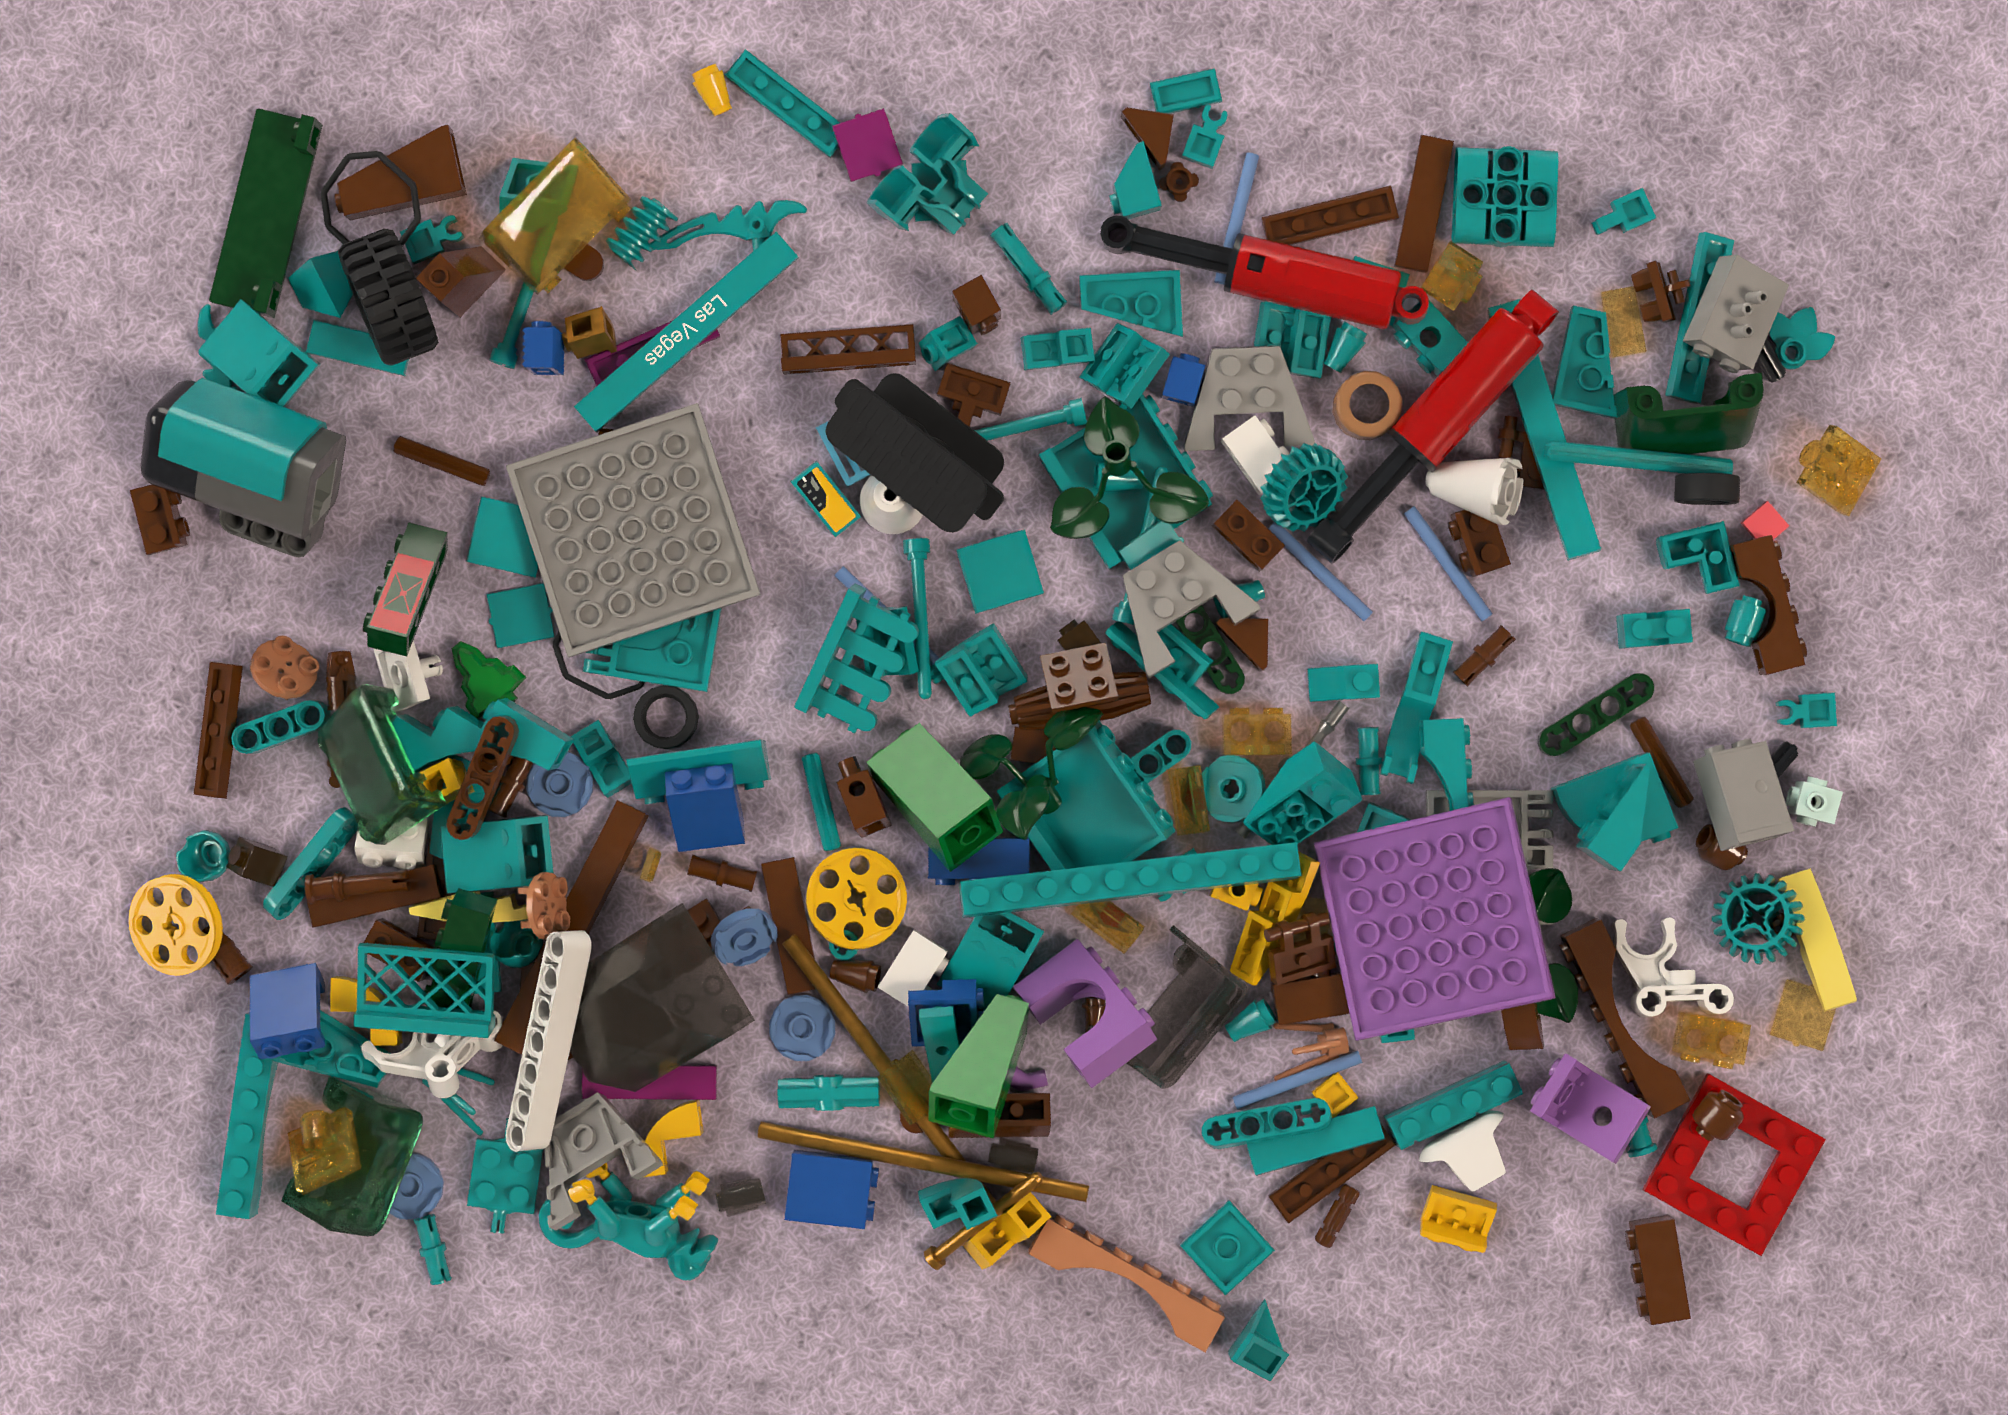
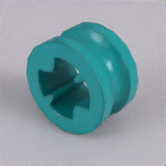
[829,930,859,960]

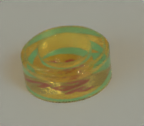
[640,848,662,883]

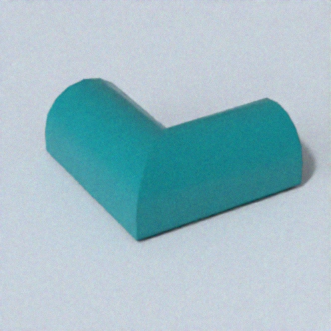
[1656,521,1740,594]

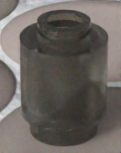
[988,1137,1038,1174]
[715,1177,766,1217]

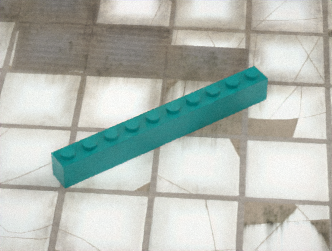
[959,842,1302,918]

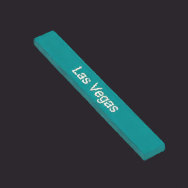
[574,231,799,432]

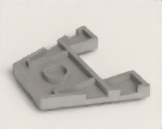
[1184,345,1315,451]
[1123,540,1261,678]
[545,1092,663,1231]

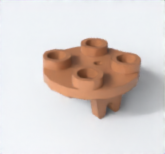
[250,635,320,700]
[518,872,570,940]

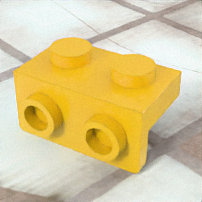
[1420,1185,1497,1253]

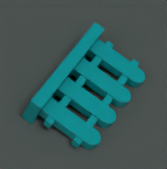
[794,583,919,734]

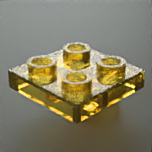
[1796,425,1881,517]
[288,1107,361,1195]

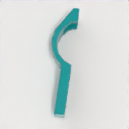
[1380,632,1453,784]

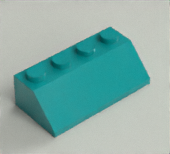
[626,740,771,805]

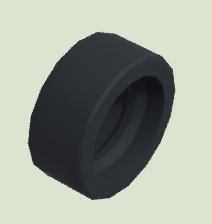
[1674,473,1740,505]
[633,685,699,749]

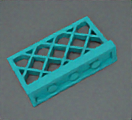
[354,943,496,1038]

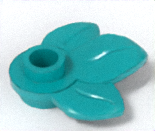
[1769,307,1835,370]

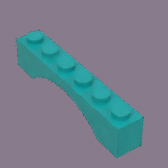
[1419,718,1474,811]
[215,1012,278,1219]

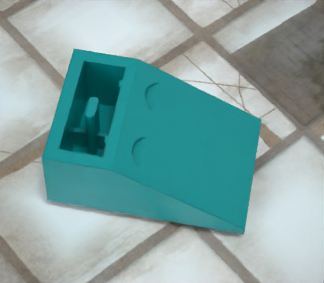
[198,299,321,407]
[1243,741,1362,845]
[1576,764,1651,872]
[440,815,554,893]
[937,912,1044,1011]

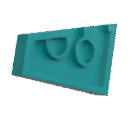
[1552,305,1618,419]
[273,1010,391,1088]

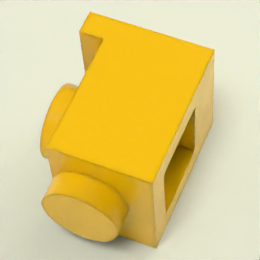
[414,758,475,808]
[1209,883,1263,911]

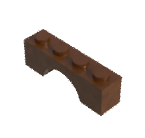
[1730,535,1807,675]

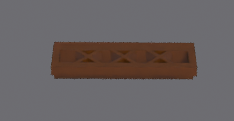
[780,324,916,375]

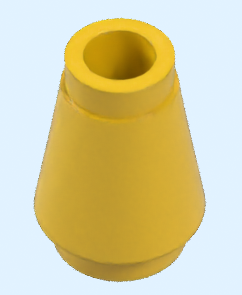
[692,64,732,117]

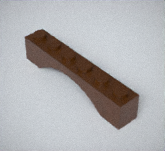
[1559,918,1690,1119]

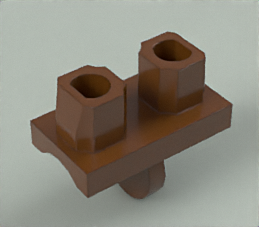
[1631,261,1691,323]

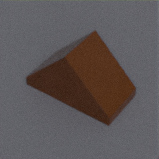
[1121,107,1174,171]
[1215,618,1268,672]

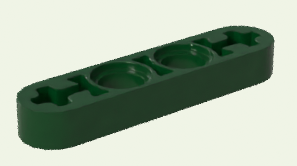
[1175,605,1245,694]
[1537,673,1654,756]

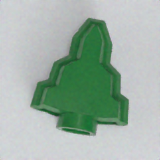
[451,641,527,718]

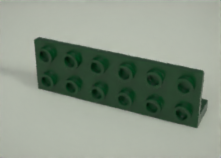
[209,109,323,318]

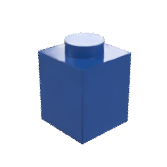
[1161,353,1205,407]

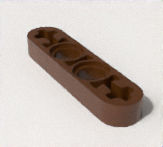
[446,715,519,840]

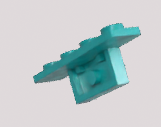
[1105,621,1219,719]

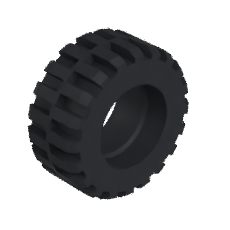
[338,229,439,365]

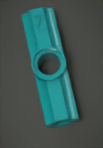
[777,1074,880,1111]

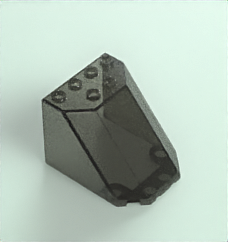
[570,903,755,1092]

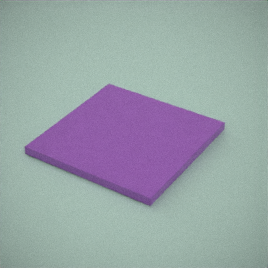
[1314,797,1556,1041]

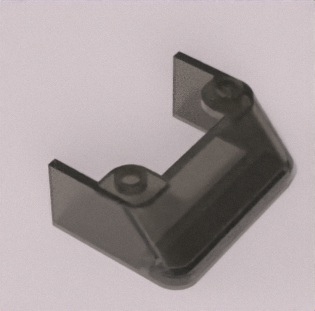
[1087,925,1247,1089]

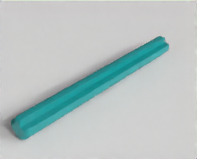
[1544,441,1733,474]

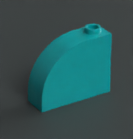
[1551,752,1679,843]

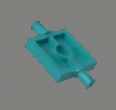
[467,1118,543,1234]

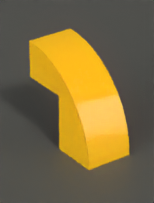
[330,976,403,1046]
[645,1100,704,1177]
[962,1192,1052,1270]

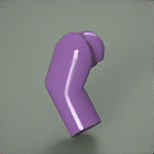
[1010,1066,1048,1091]

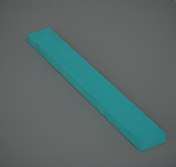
[1487,299,1601,561]

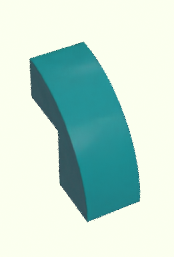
[918,1178,998,1230]

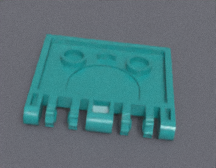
[582,608,722,692]

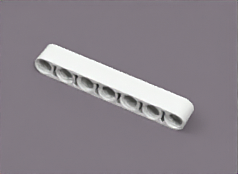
[506,930,592,1152]

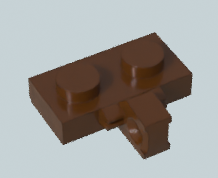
[937,363,1011,427]

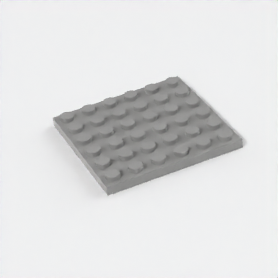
[506,403,761,658]

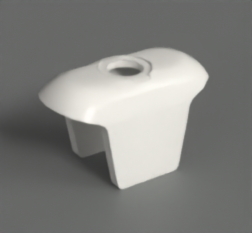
[1419,1110,1506,1191]

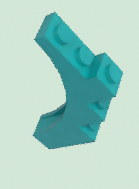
[360,698,575,816]

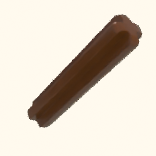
[393,436,490,486]
[1630,717,1694,808]

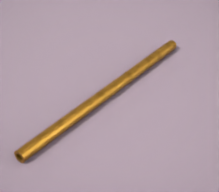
[782,934,996,1204]
[758,1121,1089,1202]

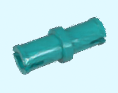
[1356,727,1382,795]
[414,1214,452,1285]

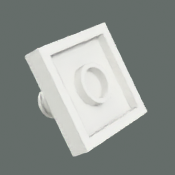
[373,640,443,713]

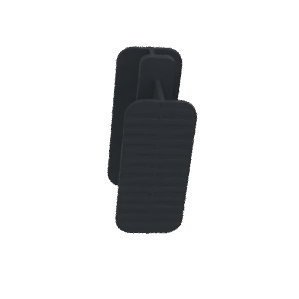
[826,373,1004,533]

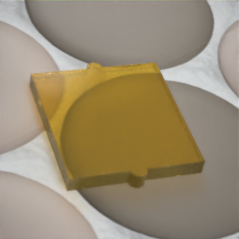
[1769,979,1836,1051]
[877,1050,932,1125]

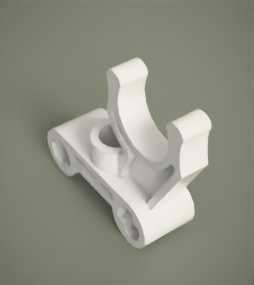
[1612,917,1734,1018]
[361,1010,503,1098]

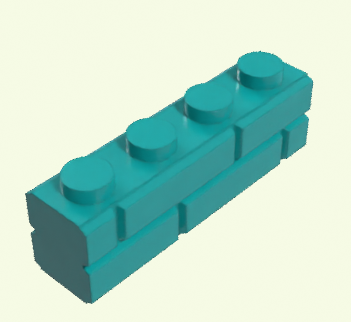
[1383,1060,1523,1150]

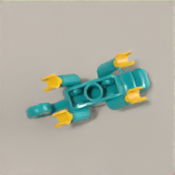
[539,1163,718,1281]

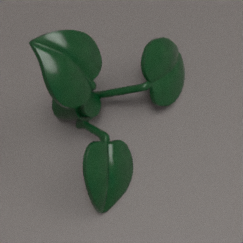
[1050,396,1209,539]
[960,707,1103,840]
[1529,868,1578,1023]

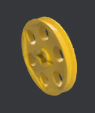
[806,848,907,949]
[129,874,223,976]

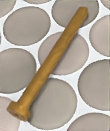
[924,1172,1043,1270]

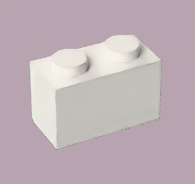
[1220,416,1290,495]
[878,929,950,1007]

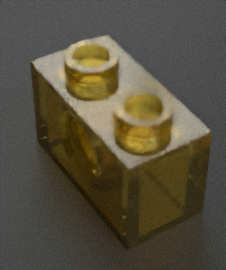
[1421,241,1483,311]

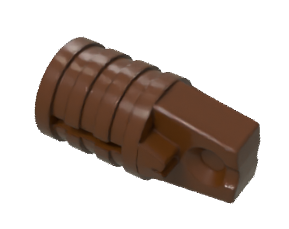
[326,651,358,711]
[202,926,253,985]

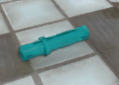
[990,223,1068,315]

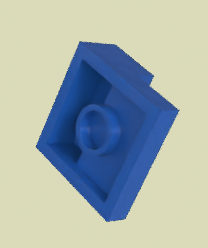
[908,979,984,1047]

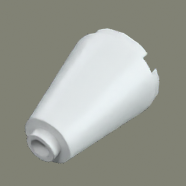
[1425,458,1523,525]
[860,476,923,534]

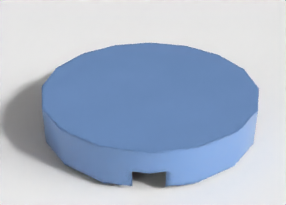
[526,752,593,817]
[711,909,778,966]
[769,995,836,1061]
[376,1152,444,1220]

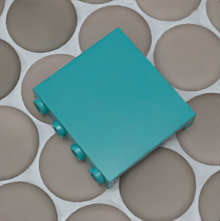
[1038,394,1213,570]
[997,720,1176,871]

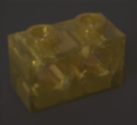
[1222,708,1292,755]
[1672,1011,1751,1069]

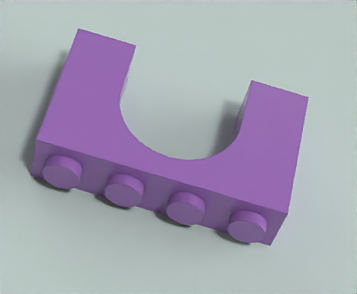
[1013,939,1157,1088]

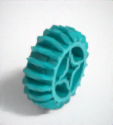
[1260,443,1348,532]
[1712,873,1805,965]

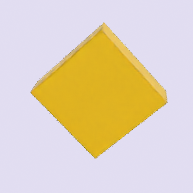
[1311,1072,1359,1118]

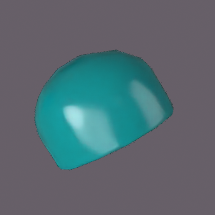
[176,830,231,883]
[488,919,544,968]

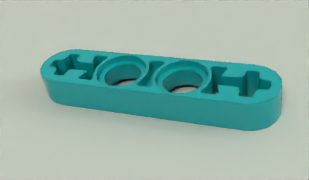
[263,807,360,920]
[1202,1098,1332,1149]

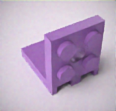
[1530,1053,1651,1164]

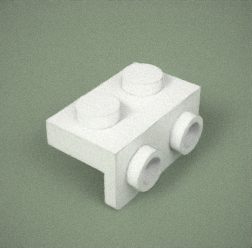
[354,812,429,870]

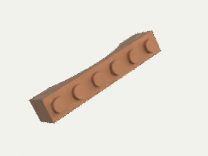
[1028,1214,1225,1353]

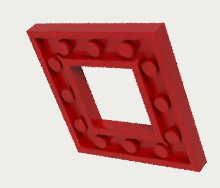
[1642,1073,1826,1256]

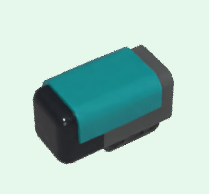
[140,378,346,558]

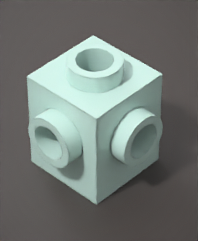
[1786,776,1843,827]

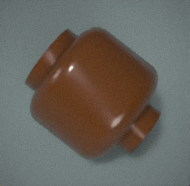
[1696,824,1748,870]
[1693,1090,1744,1141]

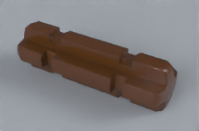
[1315,1184,1360,1248]

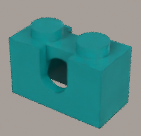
[1393,300,1468,376]
[1616,609,1693,649]

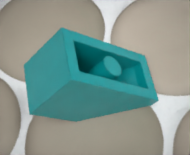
[1109,141,1162,220]
[1307,664,1380,702]

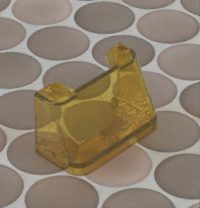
[479,137,632,295]

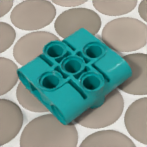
[1451,146,1559,248]

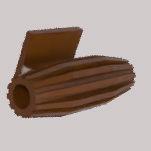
[1008,643,1151,730]

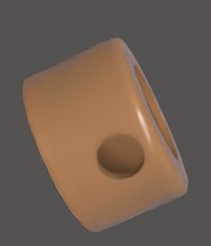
[1332,371,1402,440]

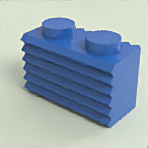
[522,321,564,375]

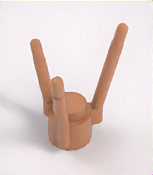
[1273,1022,1349,1081]

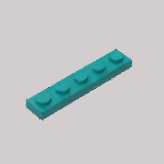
[1665,232,1735,403]

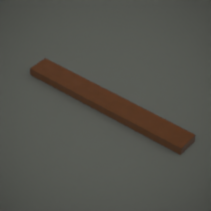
[494,800,649,1055]

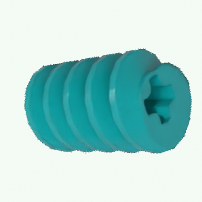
[605,196,678,270]

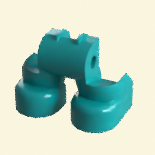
[867,113,988,235]

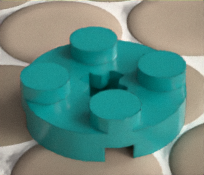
[1198,755,1266,823]

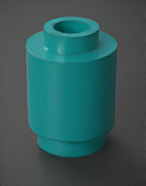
[1724,595,1767,647]

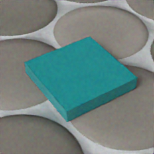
[1180,1200,1275,1295]

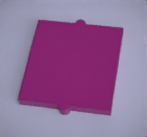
[832,108,903,182]

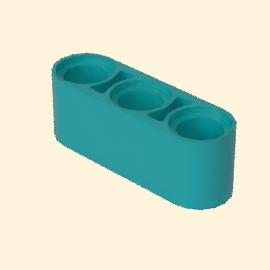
[231,700,331,754]
[1131,730,1191,784]

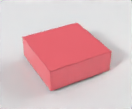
[1741,501,1789,540]

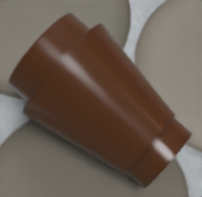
[830,959,881,993]

